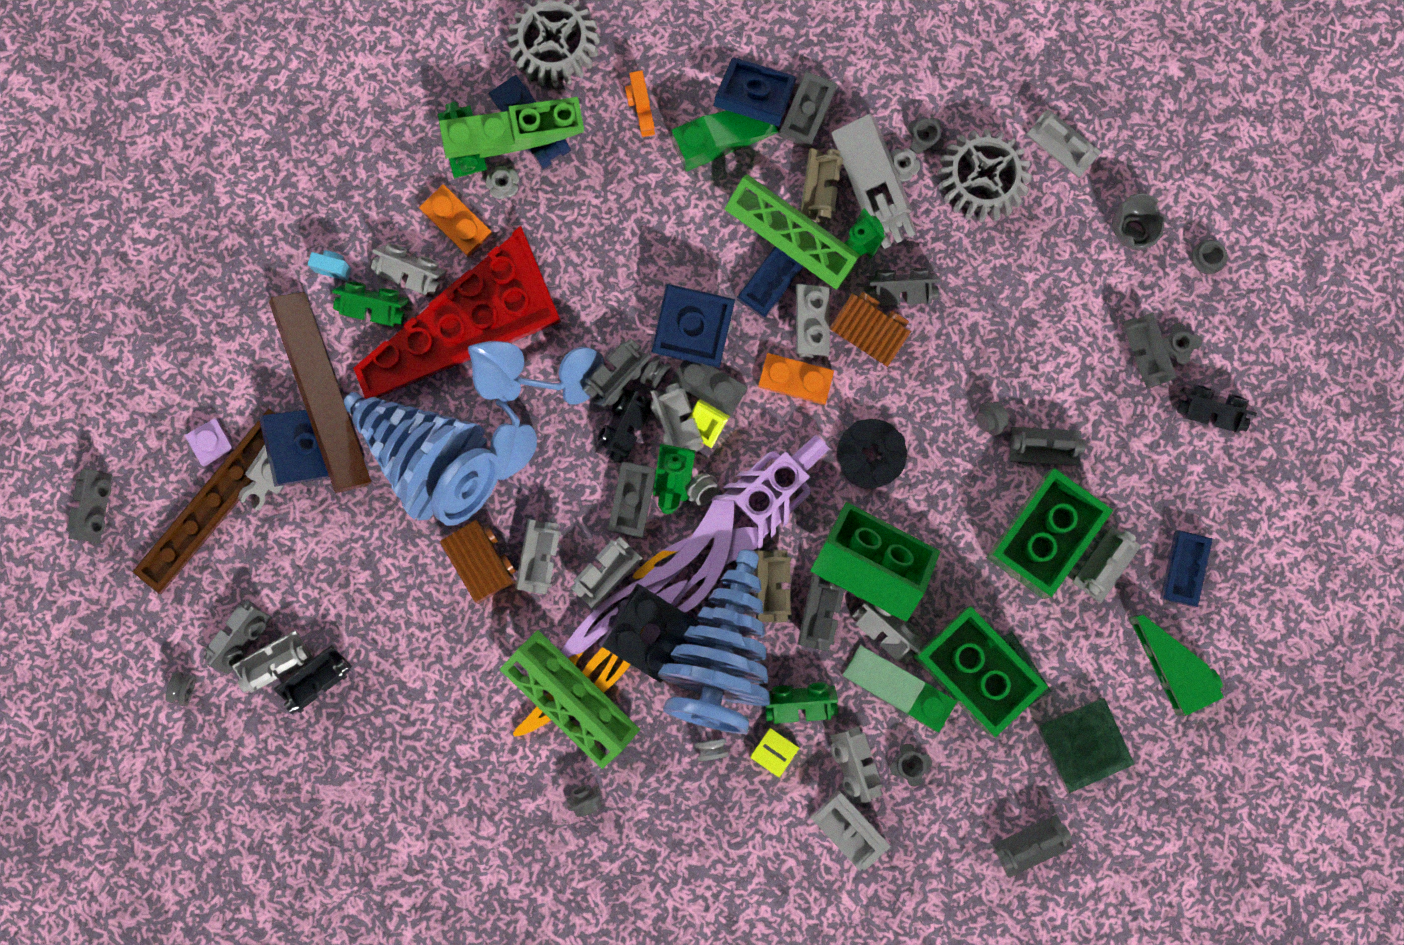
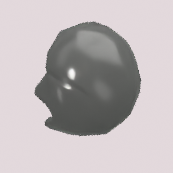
[1112,192,1166,251]

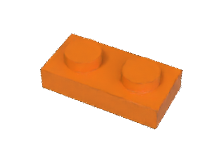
[419,184,492,257]
[758,353,835,405]

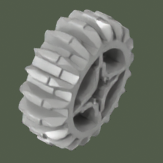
[507,0,600,88]
[937,128,1032,223]

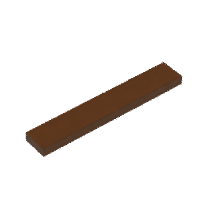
[269,292,371,494]
[132,408,276,594]

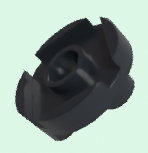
[836,419,907,489]

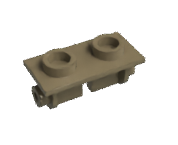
[800,148,843,224]
[755,550,792,623]

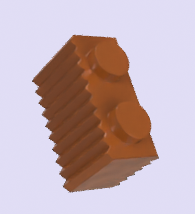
[829,291,912,367]
[440,520,516,604]

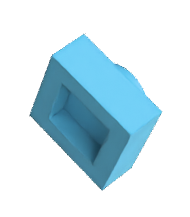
[308,250,352,281]

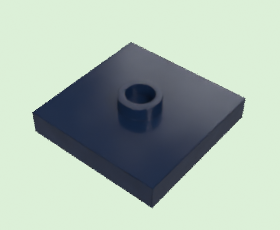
[713,57,797,126]
[651,283,735,368]
[259,410,330,487]

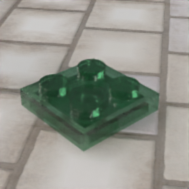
[1037,698,1135,793]

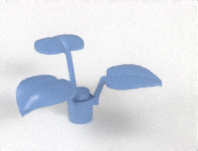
[468,341,604,480]

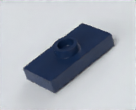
[737,246,804,320]
[1160,530,1213,608]

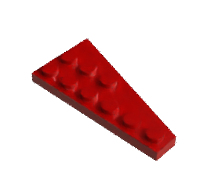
[353,226,561,399]

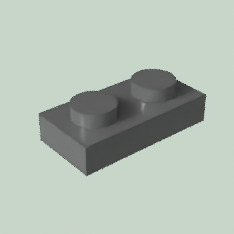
[779,71,837,149]
[670,360,748,418]
[608,461,657,538]

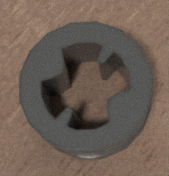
[640,355,671,391]
[166,671,196,707]

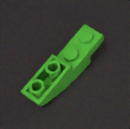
[439,97,584,159]

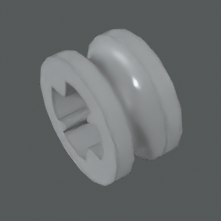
[695,738,729,762]

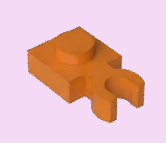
[625,70,655,138]

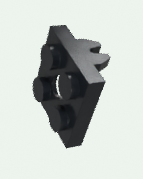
[599,583,699,683]

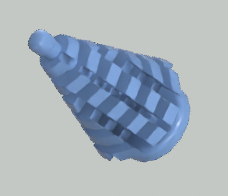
[343,392,500,526]
[658,549,770,734]

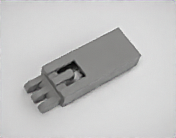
[831,114,917,249]

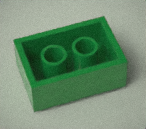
[985,468,1113,599]
[810,502,941,622]
[913,606,1048,738]

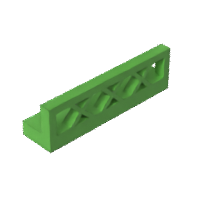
[724,174,860,290]
[499,630,641,769]

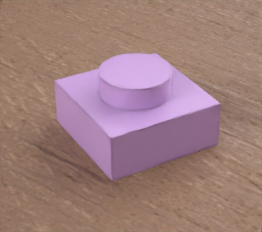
[185,418,235,466]

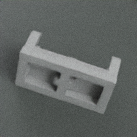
[810,790,891,871]

